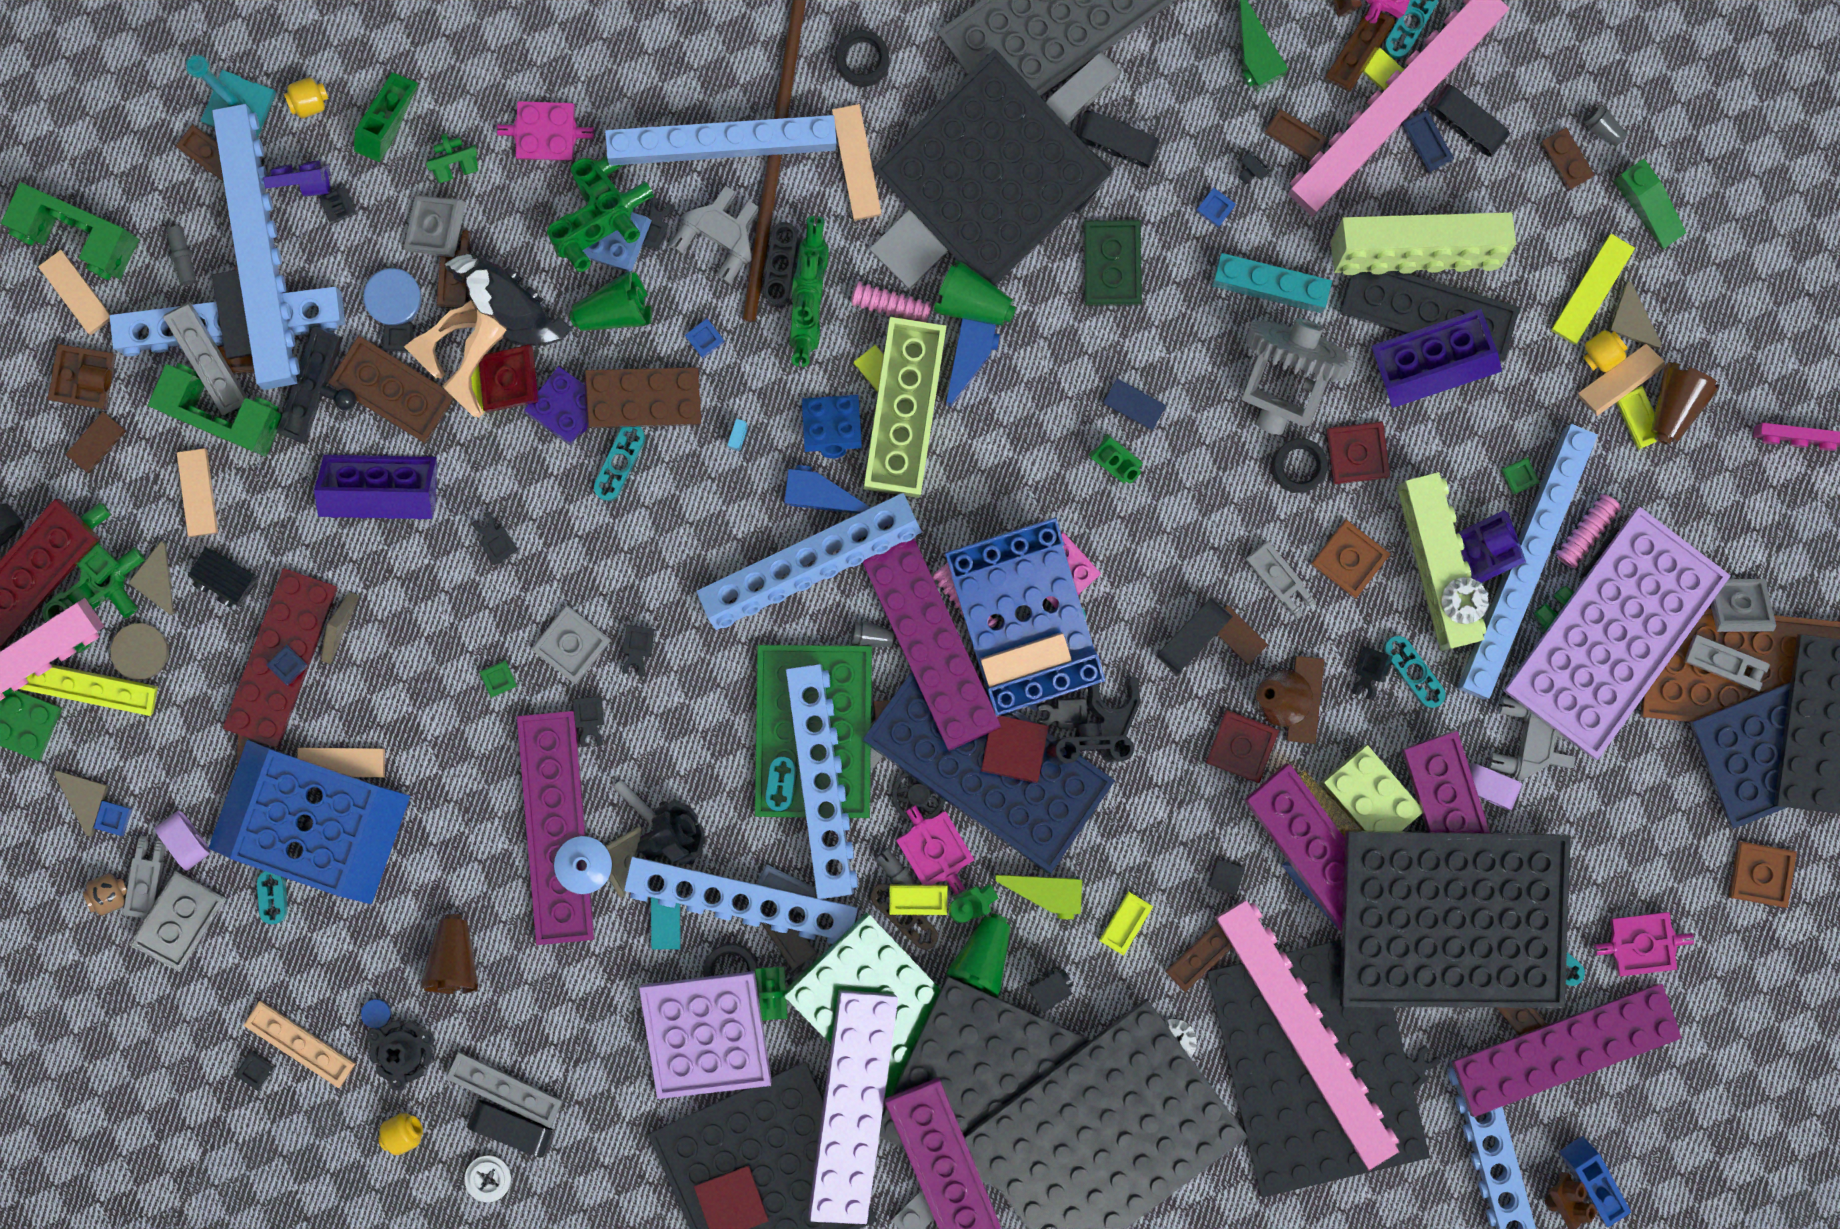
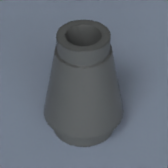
[1584,106,1627,147]
[851,620,894,647]

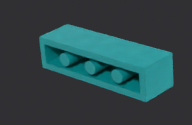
[1212,253,1332,313]

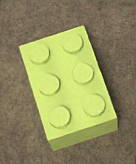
[1320,745,1422,832]

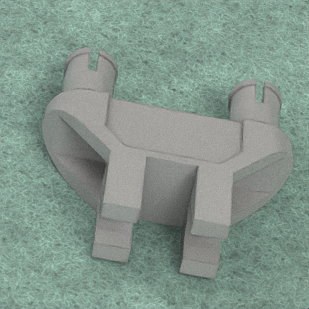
[668,186,759,285]
[1488,696,1576,781]

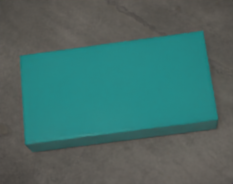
[651,891,681,950]

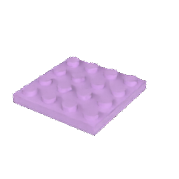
[639,971,772,1099]

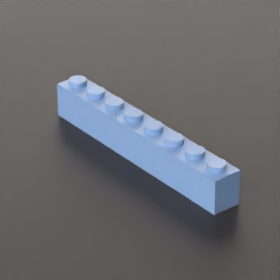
[605,115,836,166]

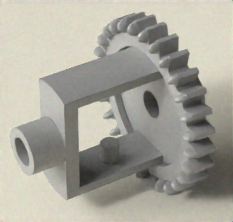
[1241,319,1354,435]

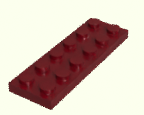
[0,498,100,651]
[223,568,338,748]

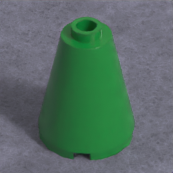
[934,260,1017,326]
[569,271,652,331]
[946,913,1011,997]

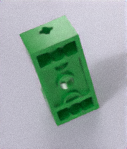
[0,182,140,281]
[147,363,283,457]

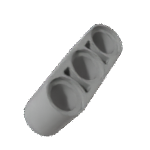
[1046,52,1122,125]

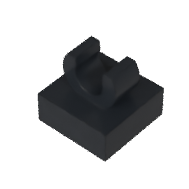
[1238,152,1273,185]
[319,186,358,224]

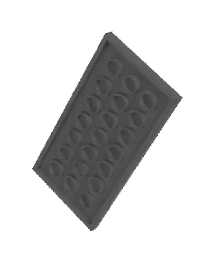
[937,0,1177,97]

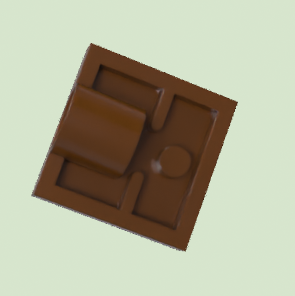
[47,344,117,410]

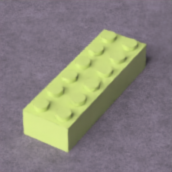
[1331,212,1516,275]
[863,317,946,498]
[1397,472,1486,651]

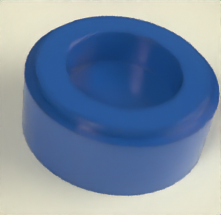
[361,999,392,1028]

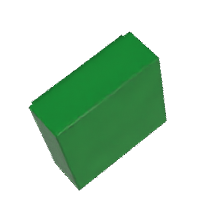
[1500,457,1540,495]
[77,543,120,584]
[479,660,518,698]

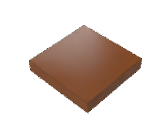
[1310,519,1391,599]
[1728,841,1797,908]

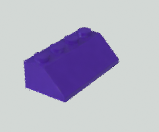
[1371,309,1502,408]
[314,455,437,520]

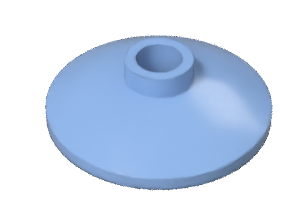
[554,836,612,894]

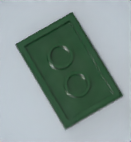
[1084,220,1142,306]

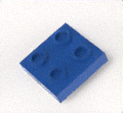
[802,395,862,459]

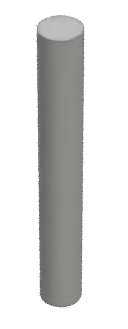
[613,780,656,827]

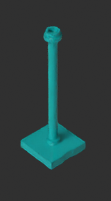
[186,55,276,139]

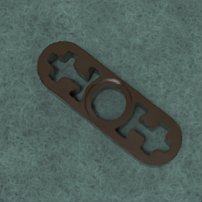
[871,883,938,950]

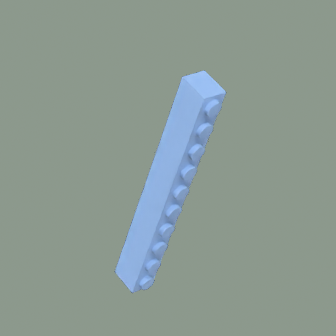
[212,104,300,390]
[1457,424,1598,700]

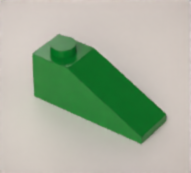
[1237,0,1288,92]
[354,72,418,163]
[1613,159,1687,250]

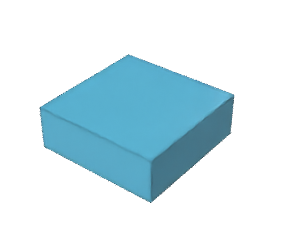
[727,419,748,452]

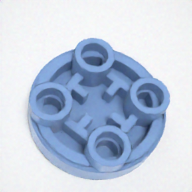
[363,268,422,325]

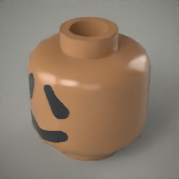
[82,873,127,916]

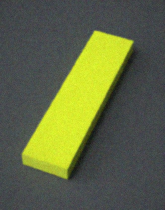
[1551,234,1635,345]

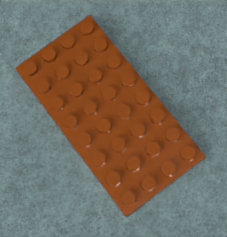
[1640,609,1840,722]

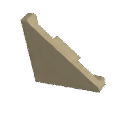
[1609,282,1662,349]
[129,541,175,615]
[321,592,359,664]
[54,771,109,836]
[605,826,643,898]

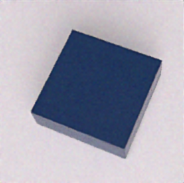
[266,645,309,686]

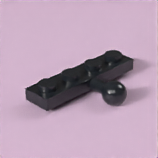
[277,326,357,443]

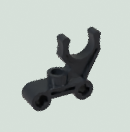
[1046,677,1141,765]

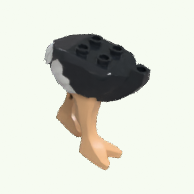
[404,253,572,418]

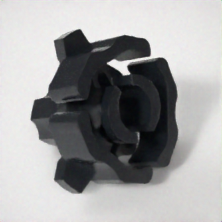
[638,800,706,865]
[366,1020,436,1091]

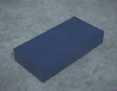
[1401,110,1454,174]
[1103,379,1167,431]

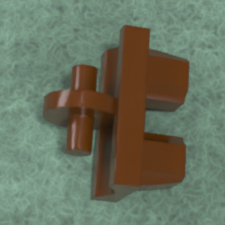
[1544,1172,1597,1229]

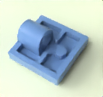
[583,212,652,272]

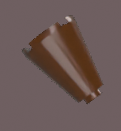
[1651,362,1720,445]
[1256,670,1313,727]
[420,914,479,994]

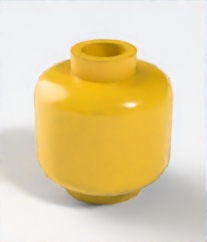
[284,77,329,118]
[1583,330,1628,373]
[378,1113,423,1156]

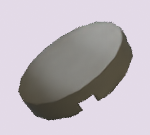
[110,623,169,680]

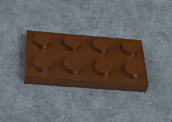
[328,335,455,444]
[584,368,702,429]

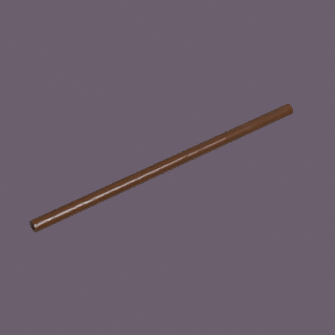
[742,0,806,322]

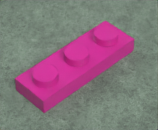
[1753,423,1840,451]

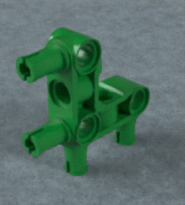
[547,156,654,272]
[789,216,829,367]
[43,502,146,653]

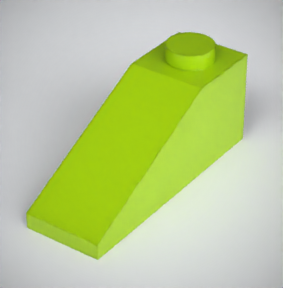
[995,874,1082,919]

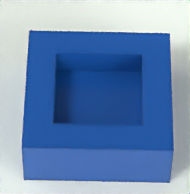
[1196,188,1236,228]
[685,319,725,359]
[94,801,132,836]

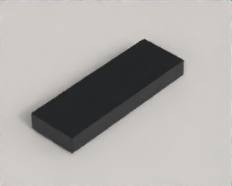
[211,270,252,359]

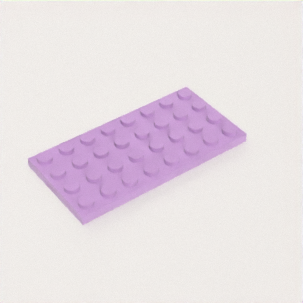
[1503,507,1731,760]

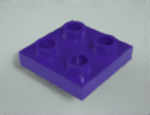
[263,160,331,197]
[524,366,587,446]
[1456,510,1526,583]

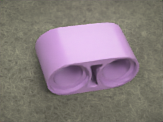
[1470,763,1522,811]
[155,810,211,871]

